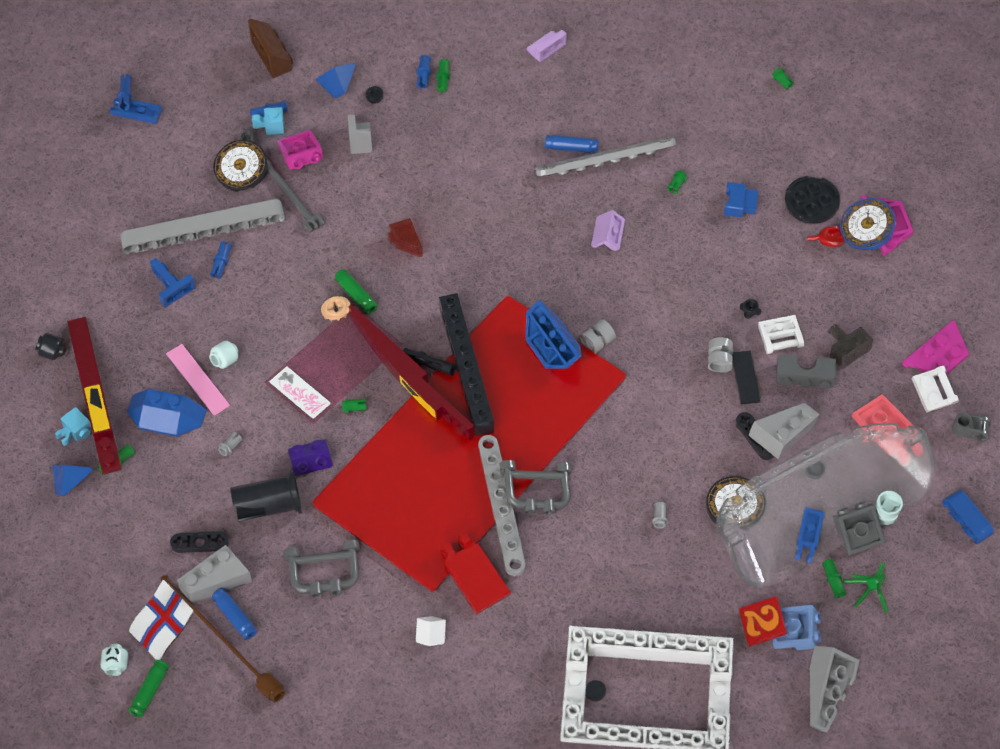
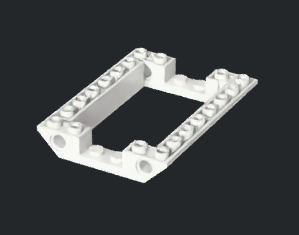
[560,626,733,749]

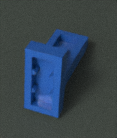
[150,258,196,308]

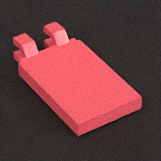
[852,394,926,466]

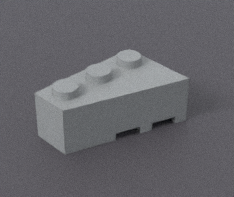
[749,403,819,459]
[177,545,252,604]

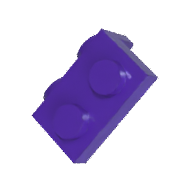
[288,440,332,476]

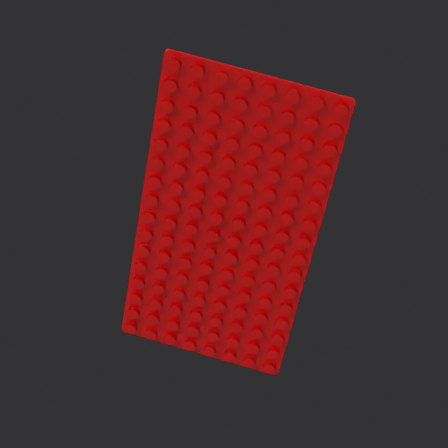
[312,296,626,592]

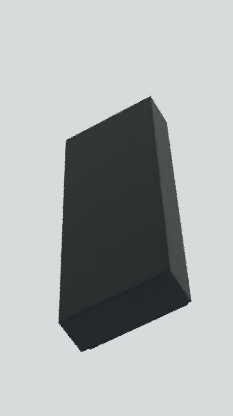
[732,351,760,405]

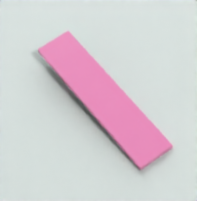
[166,344,230,416]

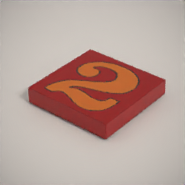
[739,596,788,647]

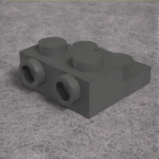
[833,501,885,555]

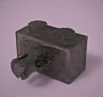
[828,324,873,370]

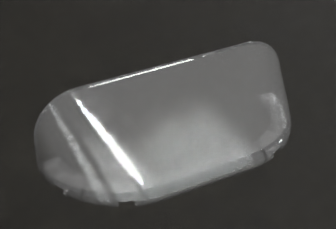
[716,423,934,587]

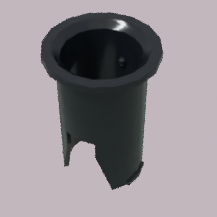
[230,469,302,522]

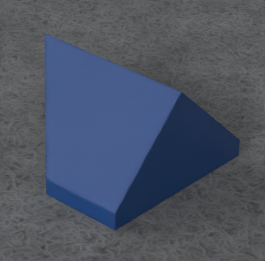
[316,63,356,98]
[52,465,93,496]

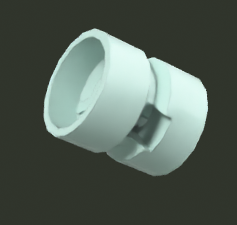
[875,491,903,525]

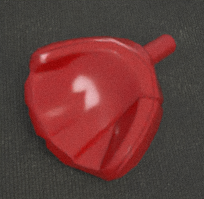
[807,226,844,247]

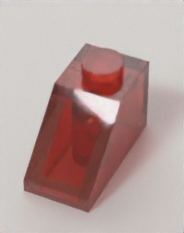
[387,218,423,257]

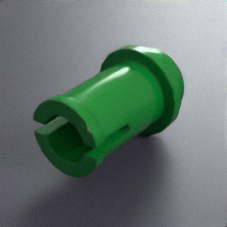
[772,68,794,90]
[667,170,687,194]
[342,398,366,414]

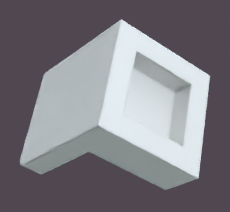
[416,616,446,646]

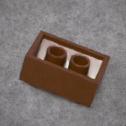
[248,19,293,78]

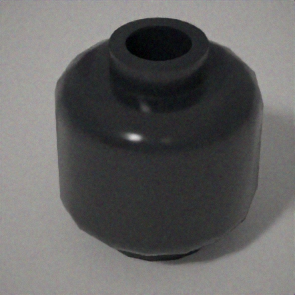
[35,333,65,360]

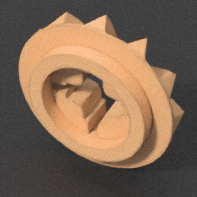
[321,296,351,322]

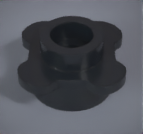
[739,299,761,319]

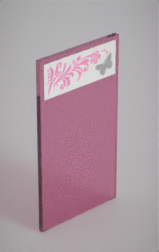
[265,305,403,424]

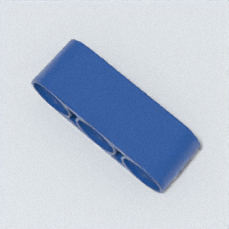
[942,490,994,544]

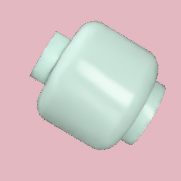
[210,341,238,369]

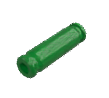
[335,269,377,314]
[128,660,169,718]

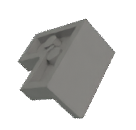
[348,115,373,154]

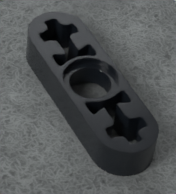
[736,412,774,460]
[170,532,229,553]

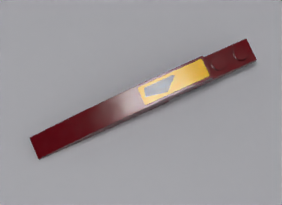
[348,304,475,440]
[67,317,122,475]

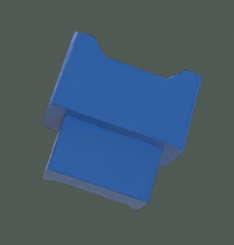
[724,182,758,217]

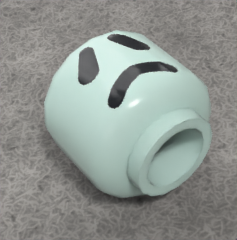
[100,644,128,676]

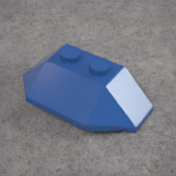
[526,300,581,369]
[127,389,207,437]

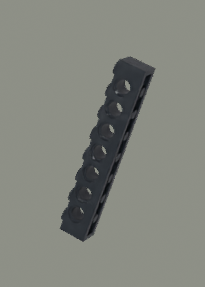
[439,293,494,436]

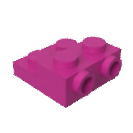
[277,130,324,170]

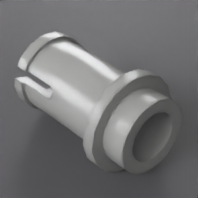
[218,432,242,456]
[652,502,668,529]

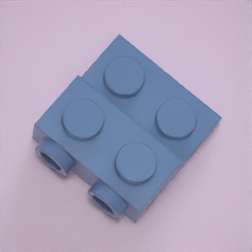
[773,605,821,650]

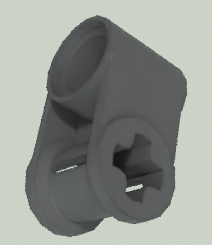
[952,413,991,441]

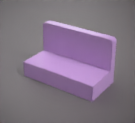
[527,30,567,62]
[591,210,625,251]

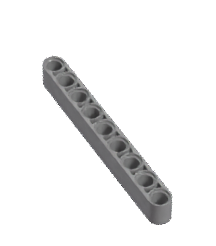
[120,199,285,254]

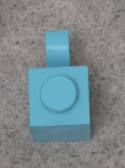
[252,107,284,135]
[55,407,92,446]

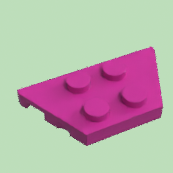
[860,195,914,256]
[902,320,969,378]

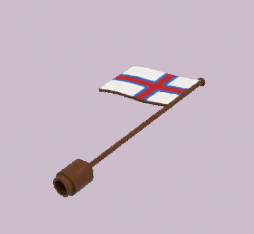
[129,575,286,703]

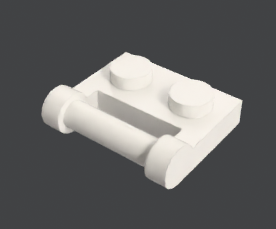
[758,315,804,354]
[912,366,959,413]

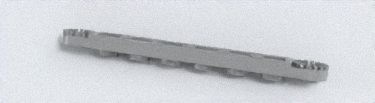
[536,136,676,176]
[479,435,525,576]

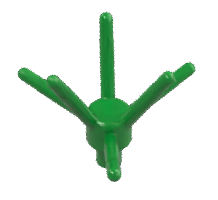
[843,562,888,613]

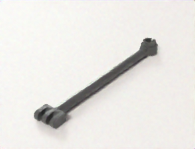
[239,130,325,233]

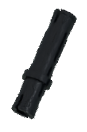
[403,348,456,376]

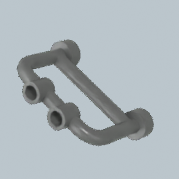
[499,460,572,514]
[284,540,360,598]

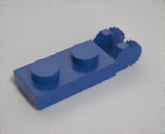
[109,98,162,124]
[794,507,825,564]

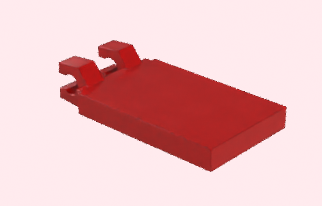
[440,532,511,615]

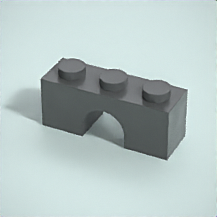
[776,355,836,389]

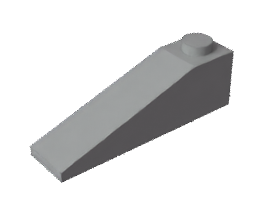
[810,646,860,733]

